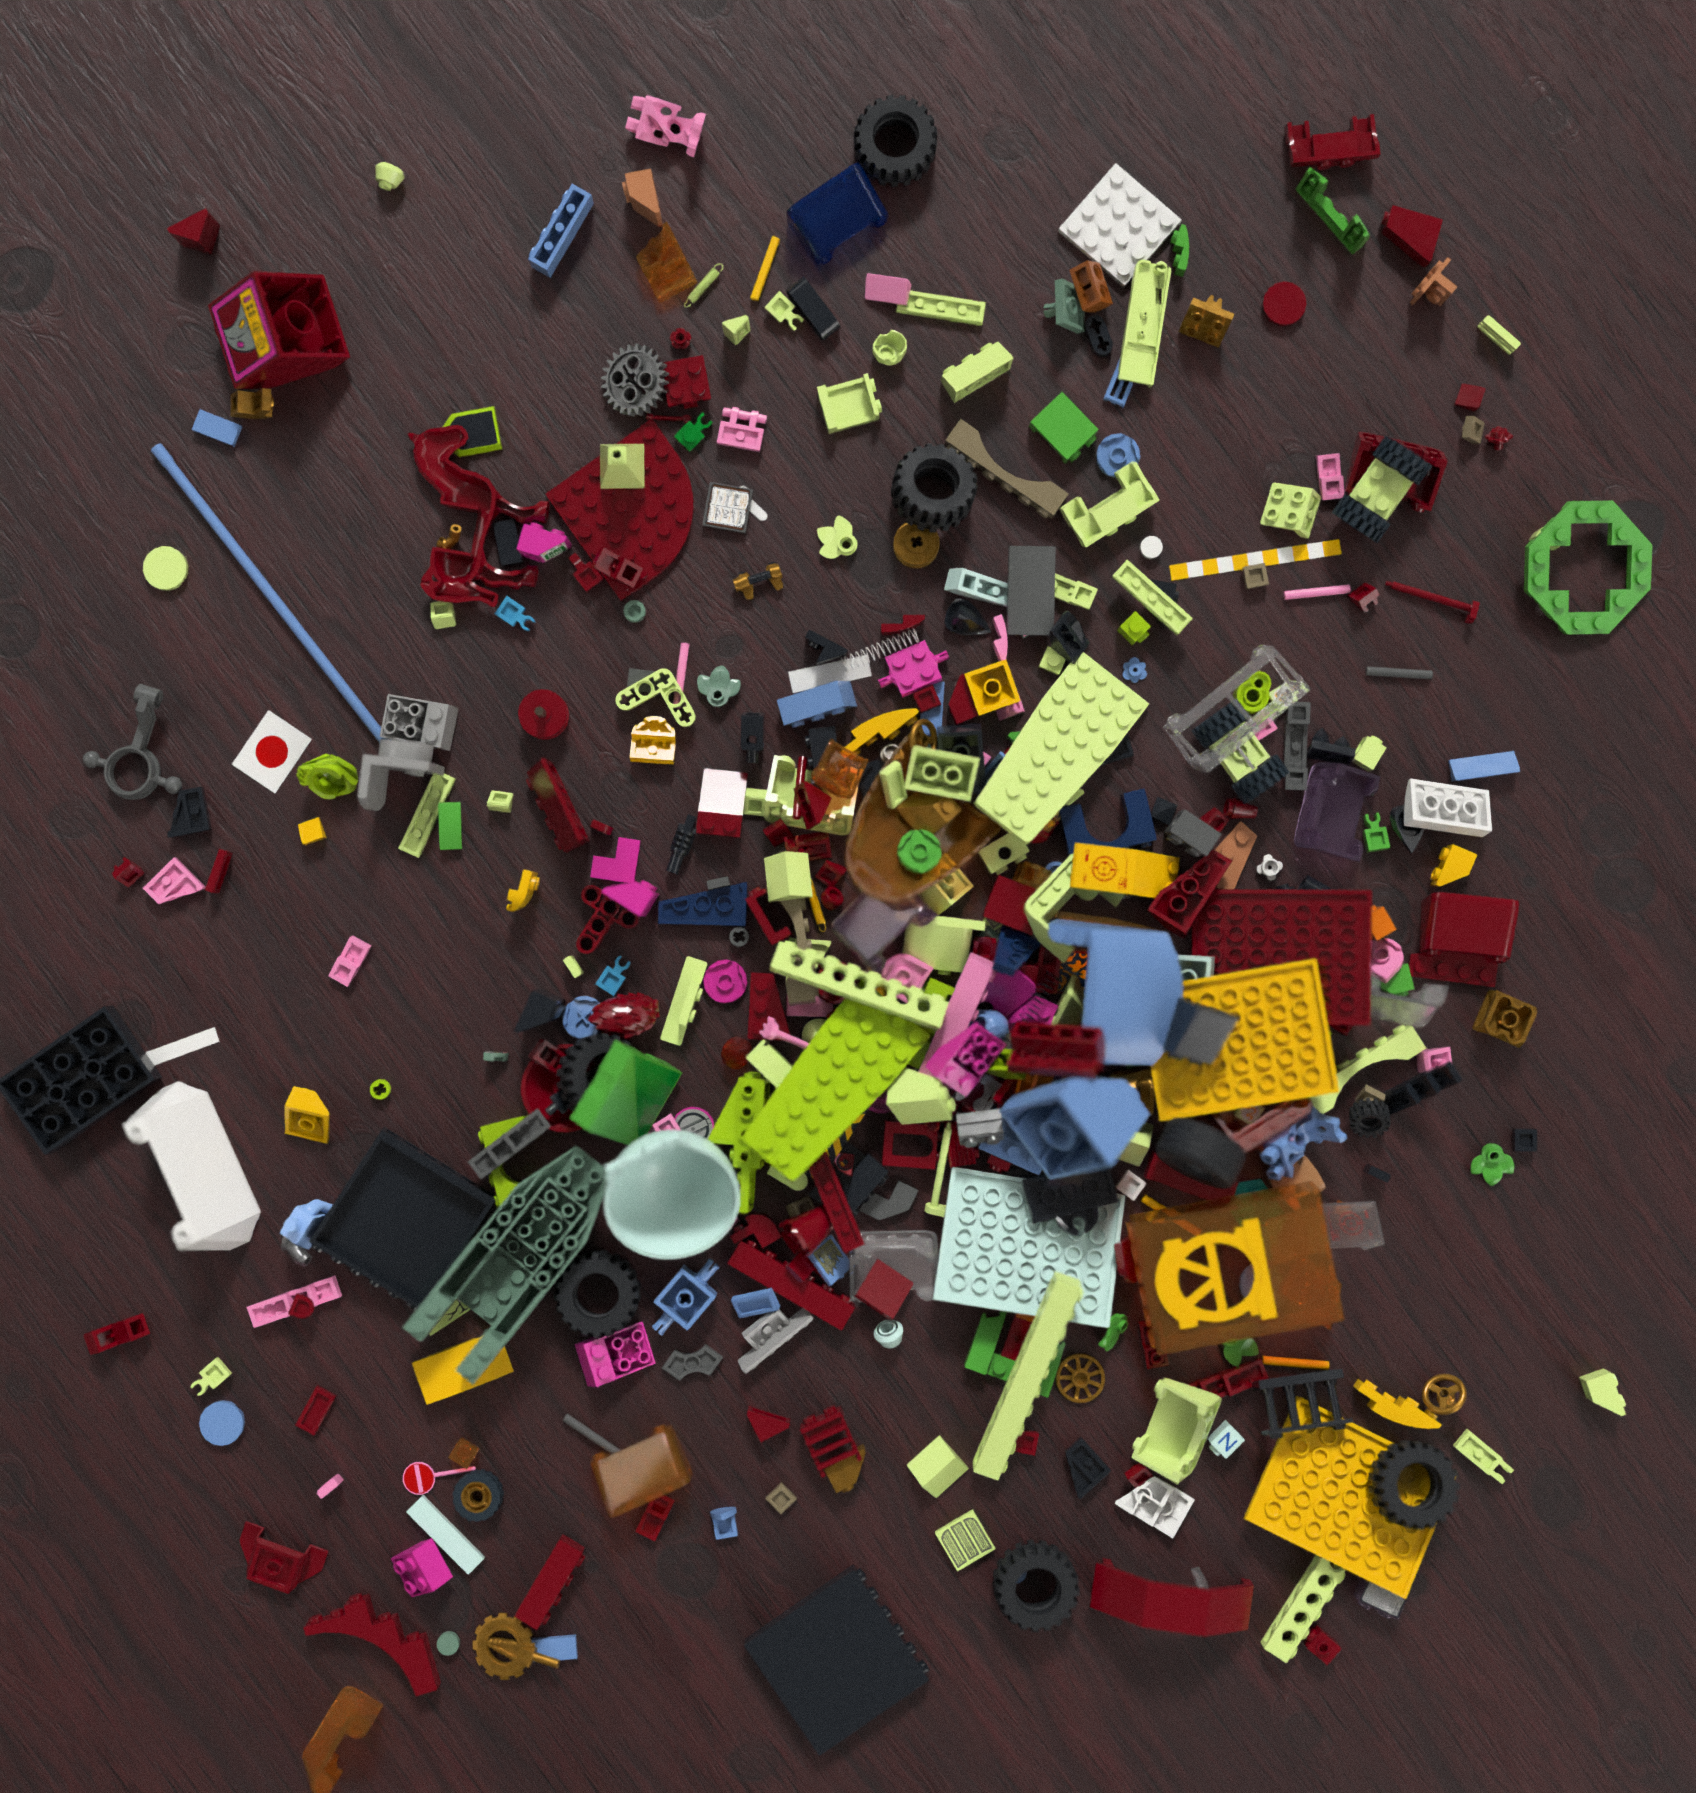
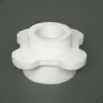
[1256,854,1283,880]

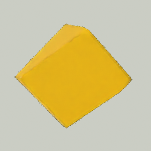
[298,817,326,845]

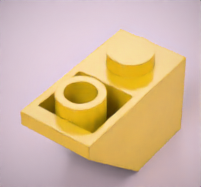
[1430,844,1477,887]

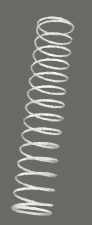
[841,628,919,672]

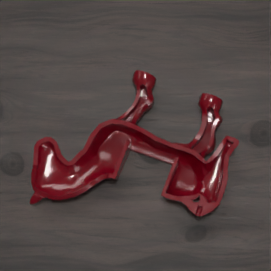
[408,425,550,607]

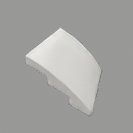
[1115,1476,1195,1538]

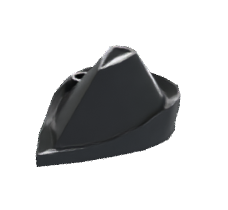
[944,598,991,636]
[1389,805,1424,854]

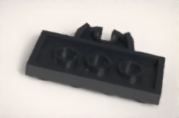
[1021,1167,1119,1236]

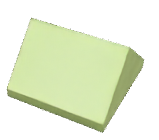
[764,851,813,902]
[1117,1122,1153,1167]
[907,1435,969,1498]

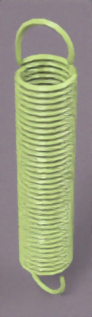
[684,264,723,307]

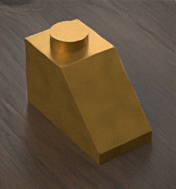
[824,1444,865,1493]

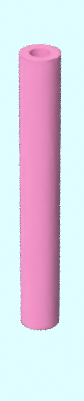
[1284,585,1351,600]
[673,643,689,709]

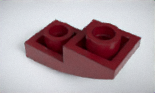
[1138,1318,1169,1369]

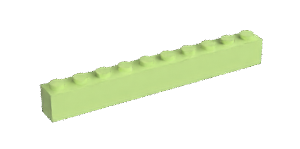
[972,1271,1083,1480]

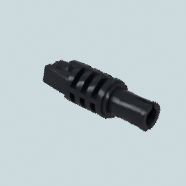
[665,814,696,875]

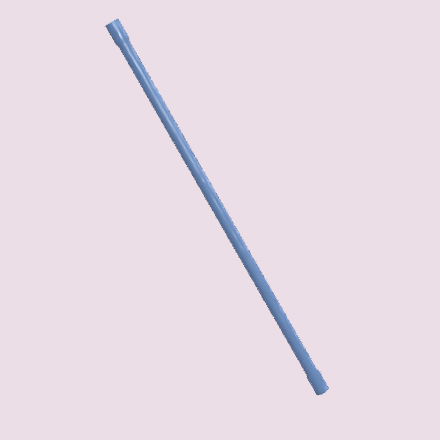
[151,443,391,744]

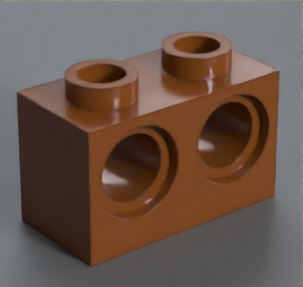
[1069,260,1113,313]

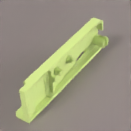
[1118,260,1171,388]

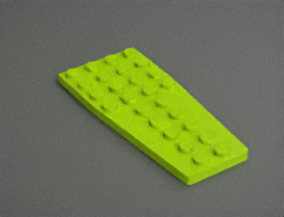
[743,980,930,1181]

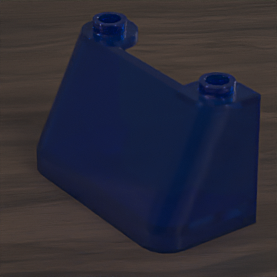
[786,163,889,266]

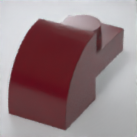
[591,547,643,588]

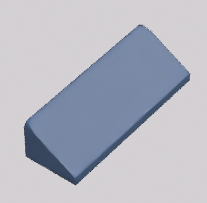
[1448,751,1520,782]

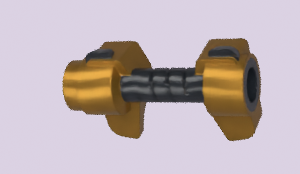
[733,562,783,600]

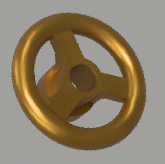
[907,719,938,752]
[1422,1374,1467,1415]

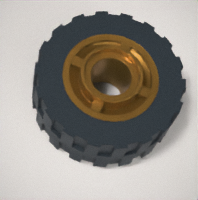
[452,1469,504,1522]

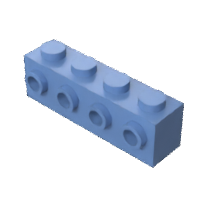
[528,184,594,278]

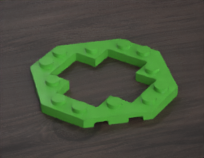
[1524,501,1652,635]

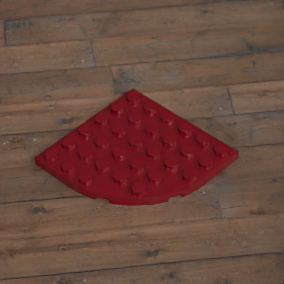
[545,419,694,602]

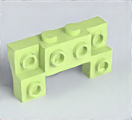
[1059,461,1160,547]

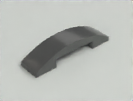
[1283,701,1311,790]

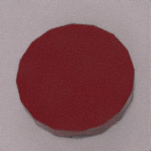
[1262,281,1307,327]

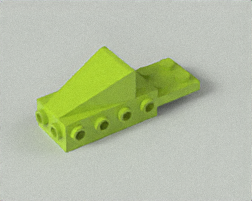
[708,1072,771,1213]

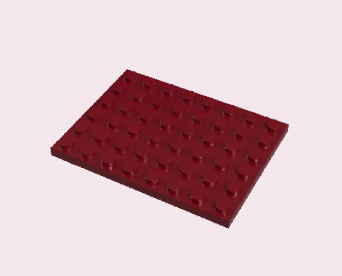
[1192,889,1373,1026]

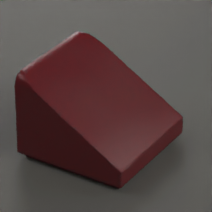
[1454,384,1486,412]

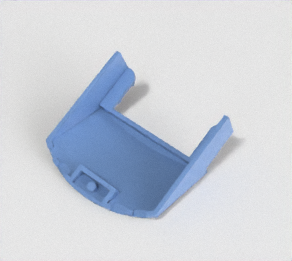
[1048,919,1183,1065]

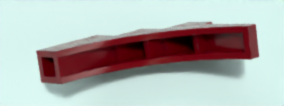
[303,1593,441,1696]

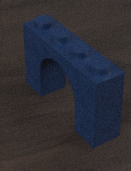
[1059,788,1157,857]

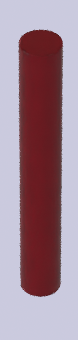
[792,756,807,819]

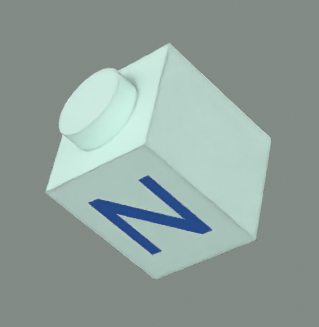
[1207,1420,1245,1459]

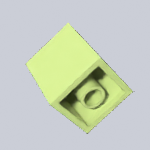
[887,1068,956,1125]

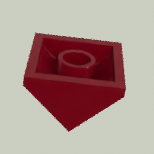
[167,208,220,255]

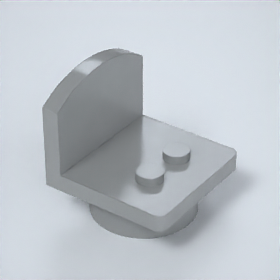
[358,739,445,811]

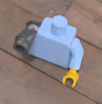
[280,1199,333,1267]

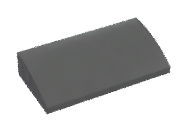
[1006,546,1056,636]

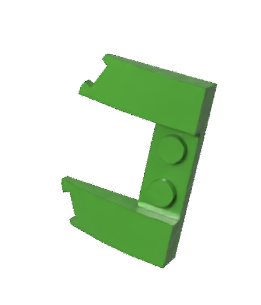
[1295,168,1370,255]
[964,1311,1066,1398]

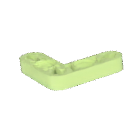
[616,669,696,727]

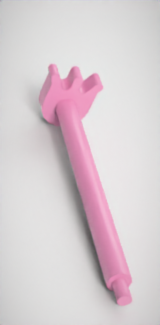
[759,1017,809,1049]

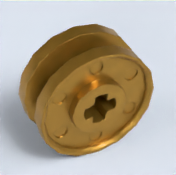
[894,522,939,568]

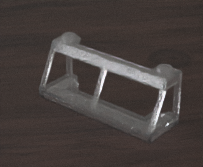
[1163,645,1311,773]

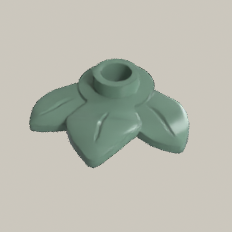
[697,665,741,708]

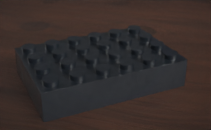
[0,1005,163,1155]

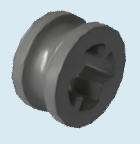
[729,927,749,946]

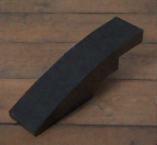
[1382,1061,1463,1115]

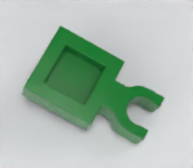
[674,412,713,452]

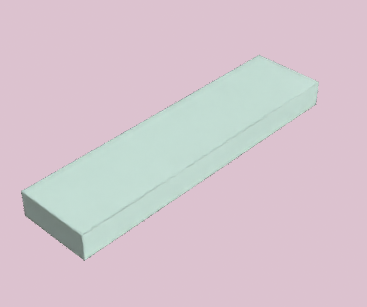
[407,1495,485,1574]

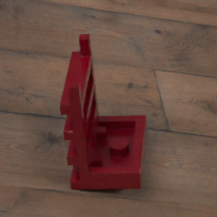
[800,1405,862,1478]

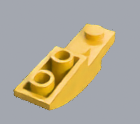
[839,708,919,760]
[1353,1379,1442,1429]

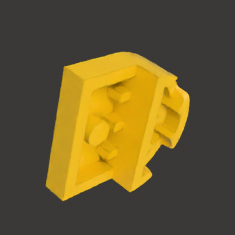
[630,716,676,764]
[506,869,540,912]

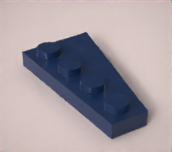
[658,882,747,926]

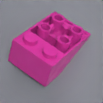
[925,1023,1007,1097]
[575,1321,655,1387]

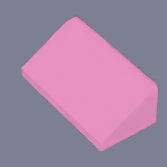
[865,273,912,305]

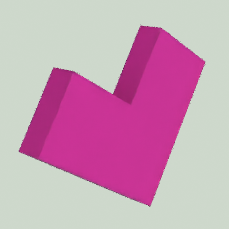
[590,837,641,883]

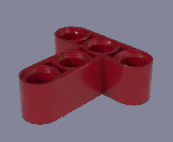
[576,885,640,954]

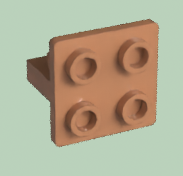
[1410,257,1457,306]

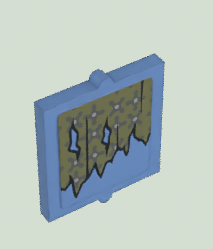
[809,1235,853,1286]

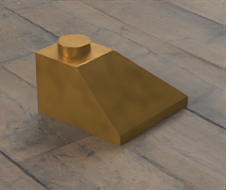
[895,791,962,834]

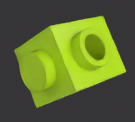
[1117,611,1151,645]

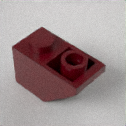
[948,674,981,725]

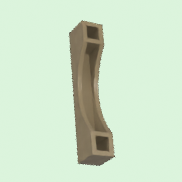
[945,419,1069,519]
[777,898,819,1006]

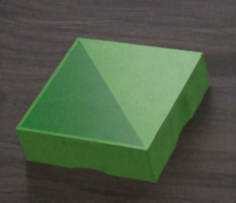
[570,1040,683,1145]

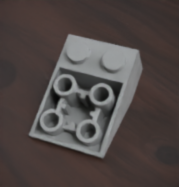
[380,694,459,751]

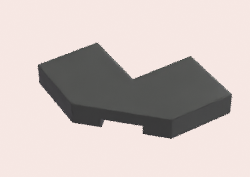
[860,1180,918,1220]

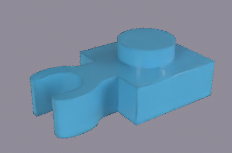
[495,596,535,631]
[596,956,630,996]

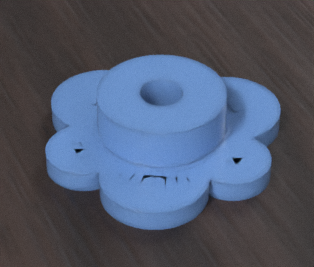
[1122,657,1147,683]

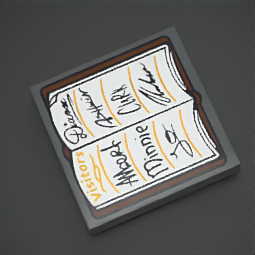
[702,482,753,534]

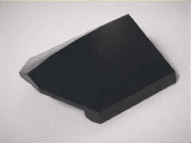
[1049,611,1090,664]

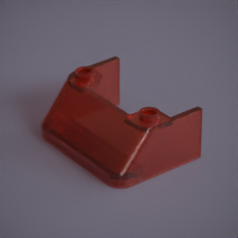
[1205,1097,1313,1154]

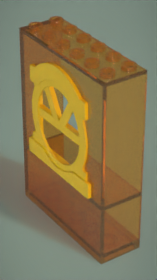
[1126,1181,1345,1355]

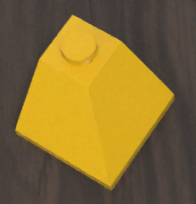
[964,660,1021,716]
[285,1086,329,1144]

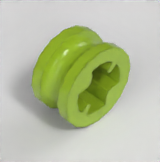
[370,1079,391,1099]

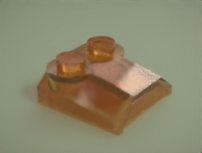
[812,739,869,799]

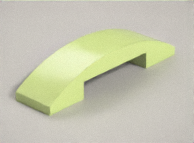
[1055,574,1098,610]

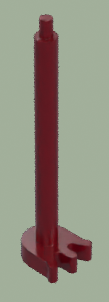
[1385,581,1480,624]

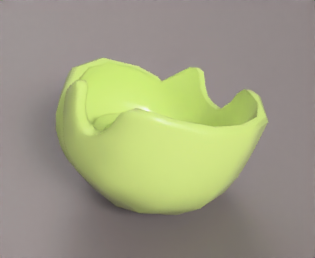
[873,330,907,365]

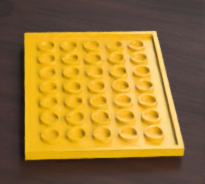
[1150,959,1339,1121]
[1243,1396,1456,1599]

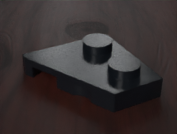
[167,787,212,838]
[1065,1436,1111,1499]

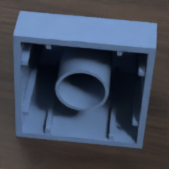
[999,1078,1150,1180]

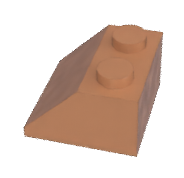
[622,169,663,227]

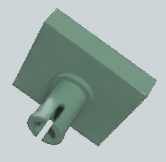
[1043,279,1085,333]

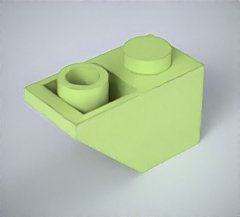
[1579,1368,1626,1416]

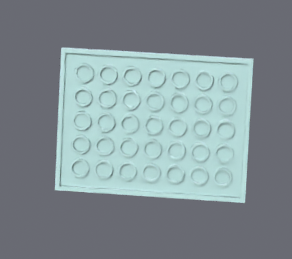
[932,1167,1125,1328]

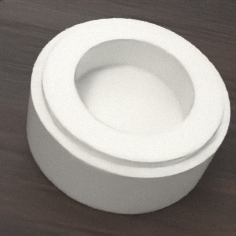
[1140,536,1163,559]

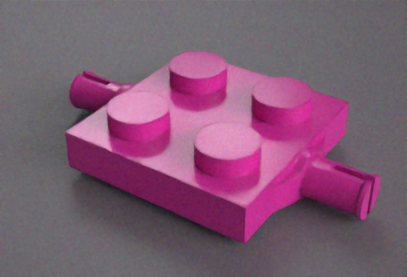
[878,640,950,698]

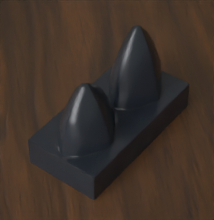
[1307,728,1356,766]

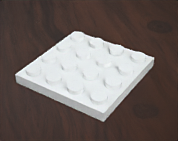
[1058,163,1181,288]

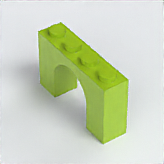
[478,1114,528,1209]

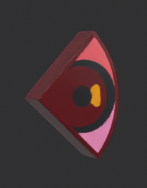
[834,1152,855,1176]

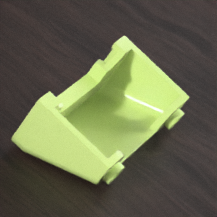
[764,755,861,835]
[1131,1378,1222,1484]

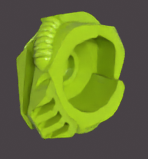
[296,753,358,799]

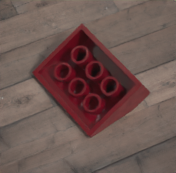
[526,758,590,853]

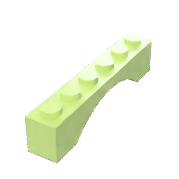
[1299,1024,1426,1114]

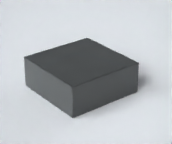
[706,876,731,890]

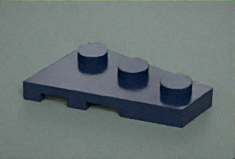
[992,925,1040,977]

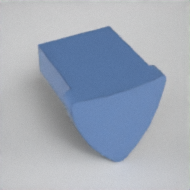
[710,1507,738,1540]

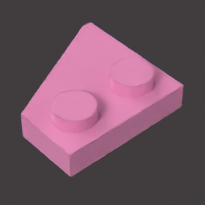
[143,857,206,904]

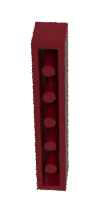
[727,1237,855,1331]

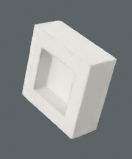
[1115,1170,1147,1201]

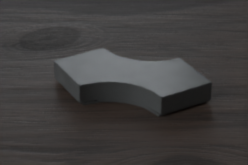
[662,1344,723,1381]

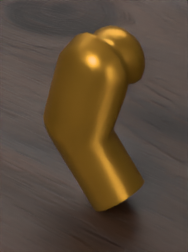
[436,524,461,549]

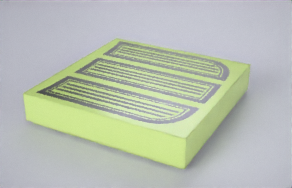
[935,1509,995,1572]

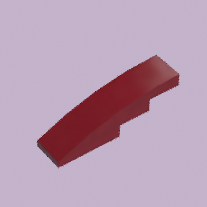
[1187,1358,1269,1398]

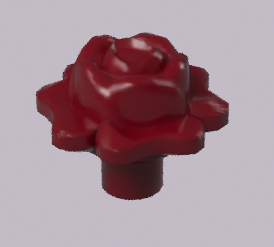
[1485,426,1513,450]

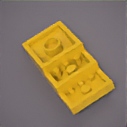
[411,1336,514,1405]

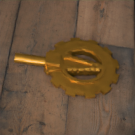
[473,1613,560,1680]

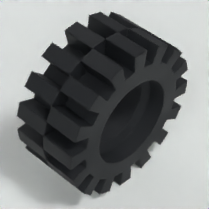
[1349,1098,1391,1138]

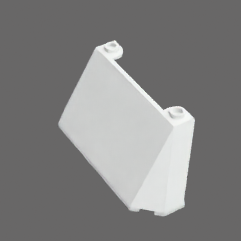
[123,1081,261,1250]

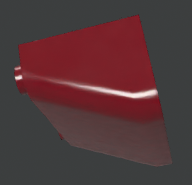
[1345,432,1448,512]
[1419,892,1519,963]

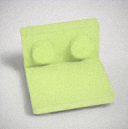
[1260,483,1321,538]

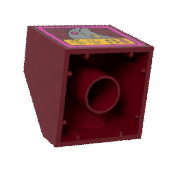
[208,271,350,389]

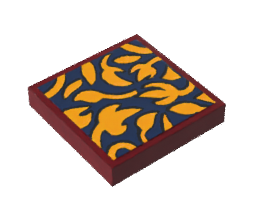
[1057,951,1089,994]

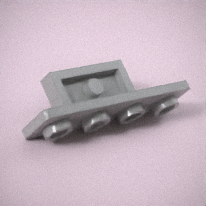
[738,1308,814,1374]

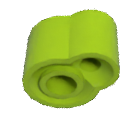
[1232,671,1271,714]

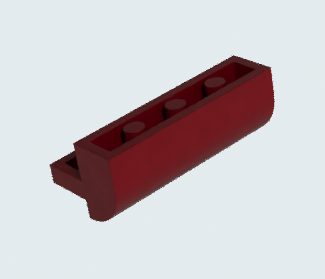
[1006,1022,1106,1079]

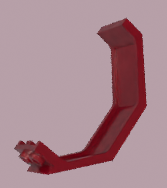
[1090,1558,1254,1636]

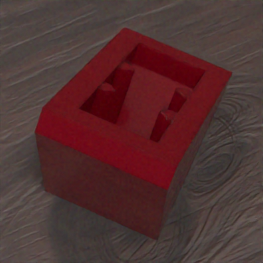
[793,781,832,830]
[746,1406,790,1442]

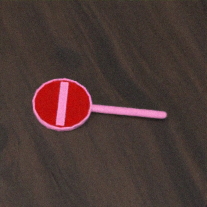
[403,1462,476,1495]

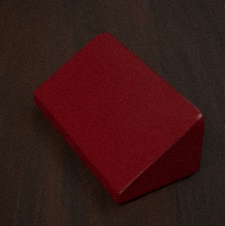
[787,832,832,861]

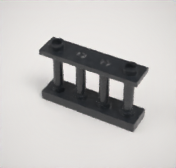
[1252,1369,1353,1439]

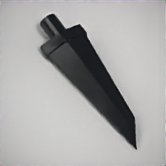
[545,1062,603,1116]

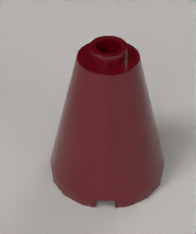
[779,1205,834,1260]

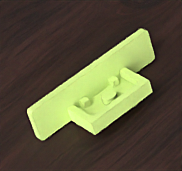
[660,956,707,1046]

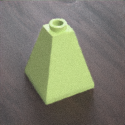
[600,444,645,489]

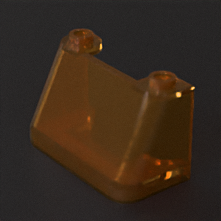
[590,1424,693,1518]
[302,1686,383,1793]

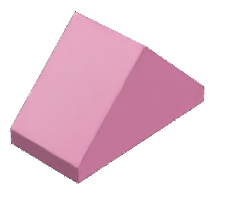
[1416,1047,1452,1073]

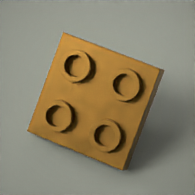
[1178,295,1234,347]

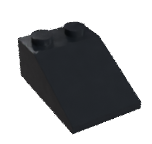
[937,723,986,795]

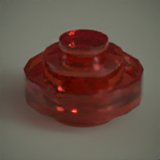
[721,1036,752,1070]

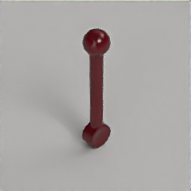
[645,413,691,424]

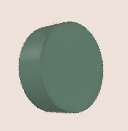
[623,600,646,623]
[437,1631,460,1656]

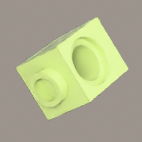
[1352,736,1387,771]

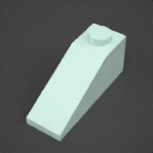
[944,568,1007,607]

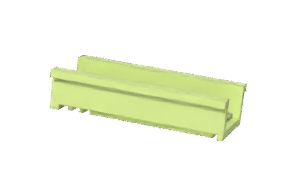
[746,1040,793,1088]

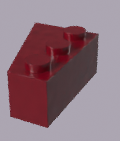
[748,972,791,1041]

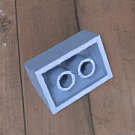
[978,1107,1042,1175]

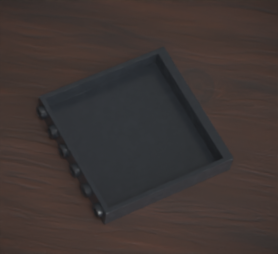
[309,1127,496,1310]
[744,1564,930,1756]

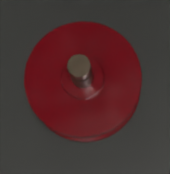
[518,689,569,740]

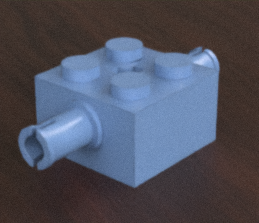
[652,1258,720,1335]

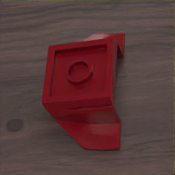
[239,1521,329,1594]

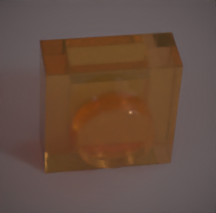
[448,1437,480,1469]

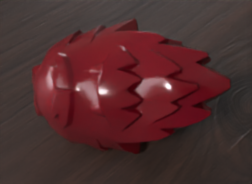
[588,992,660,1040]

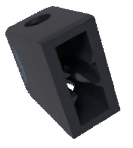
[741,712,765,763]

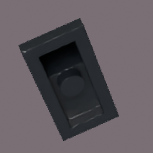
[805,629,848,665]

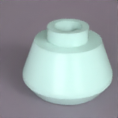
[874,1319,903,1348]

